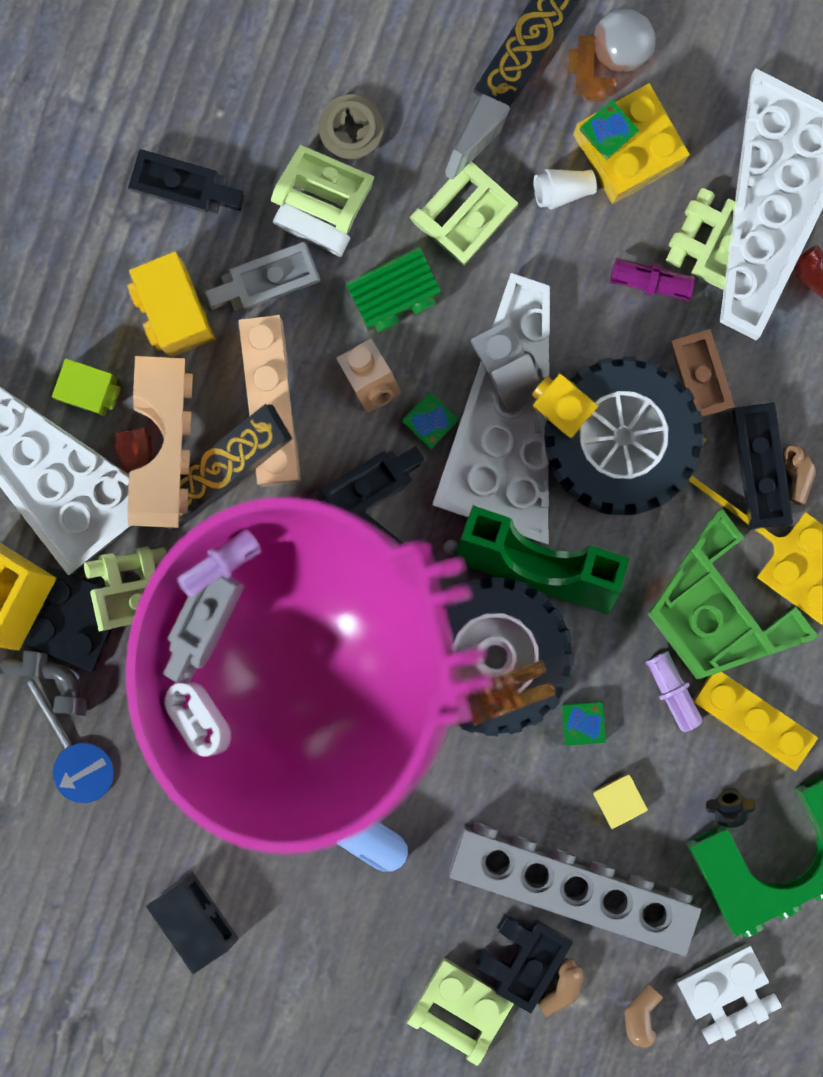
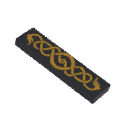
[473,0,580,111]
[167,404,293,531]

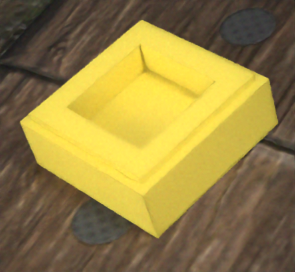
[592,773,648,829]

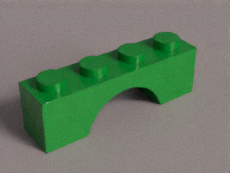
[454,505,630,615]

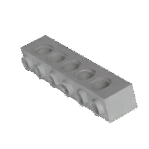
[449,822,702,956]

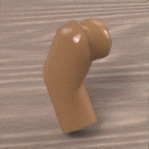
[782,444,816,506]

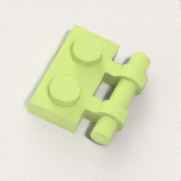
[666,188,736,290]
[84,546,167,631]

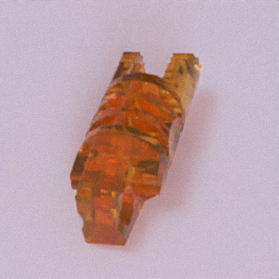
[451,660,556,726]

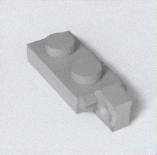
[205,241,321,311]
[163,576,245,683]

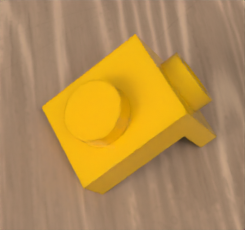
[532,374,599,439]

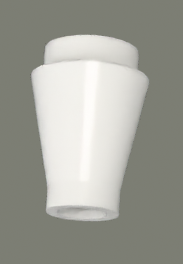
[534,169,597,210]

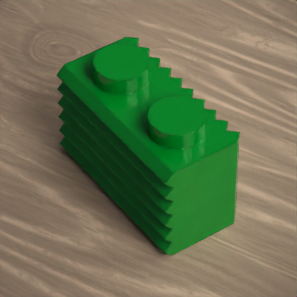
[345,247,441,333]

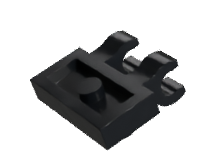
[475,913,573,1014]

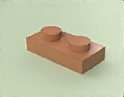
[669,329,735,417]

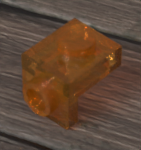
[567,35,618,102]

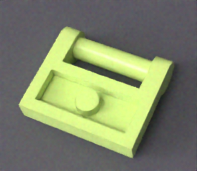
[271,145,374,234]
[409,161,518,266]
[406,957,514,1066]

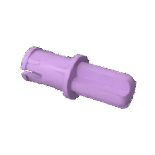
[178,529,261,596]
[645,650,702,732]

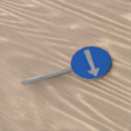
[28,679,114,803]

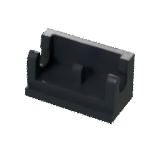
[146,872,239,974]

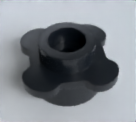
[706,788,756,828]

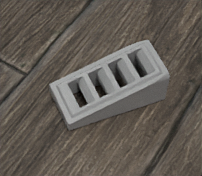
[445,94,510,180]

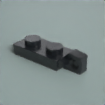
[128,149,246,214]
[315,446,425,517]

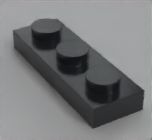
[732,402,793,530]

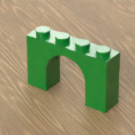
[685,774,823,938]

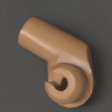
[538,959,584,1018]
[624,983,664,1048]

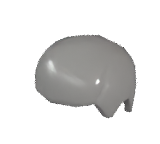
[592,9,656,72]

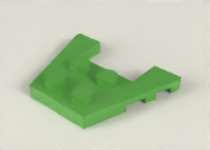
[647,509,818,679]

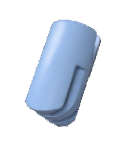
[337,822,408,872]

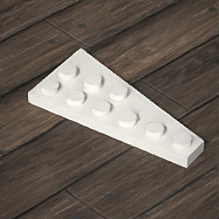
[720,68,823,340]
[432,273,550,545]
[0,387,132,575]

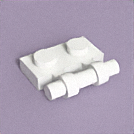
[676,943,782,1045]

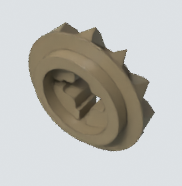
[319,94,384,160]

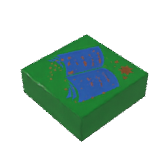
[579,99,640,161]
[402,392,459,450]
[561,701,606,746]

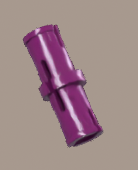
[610,258,696,302]

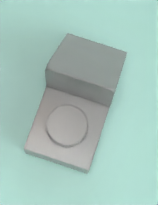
[471,320,541,413]

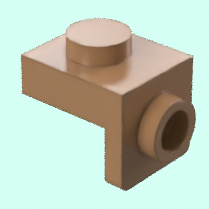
[336,338,401,412]

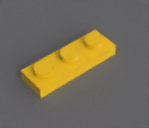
[693,672,818,771]

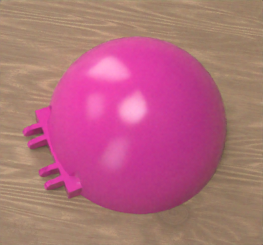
[126,498,493,854]

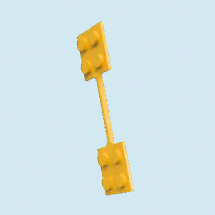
[689,438,823,626]

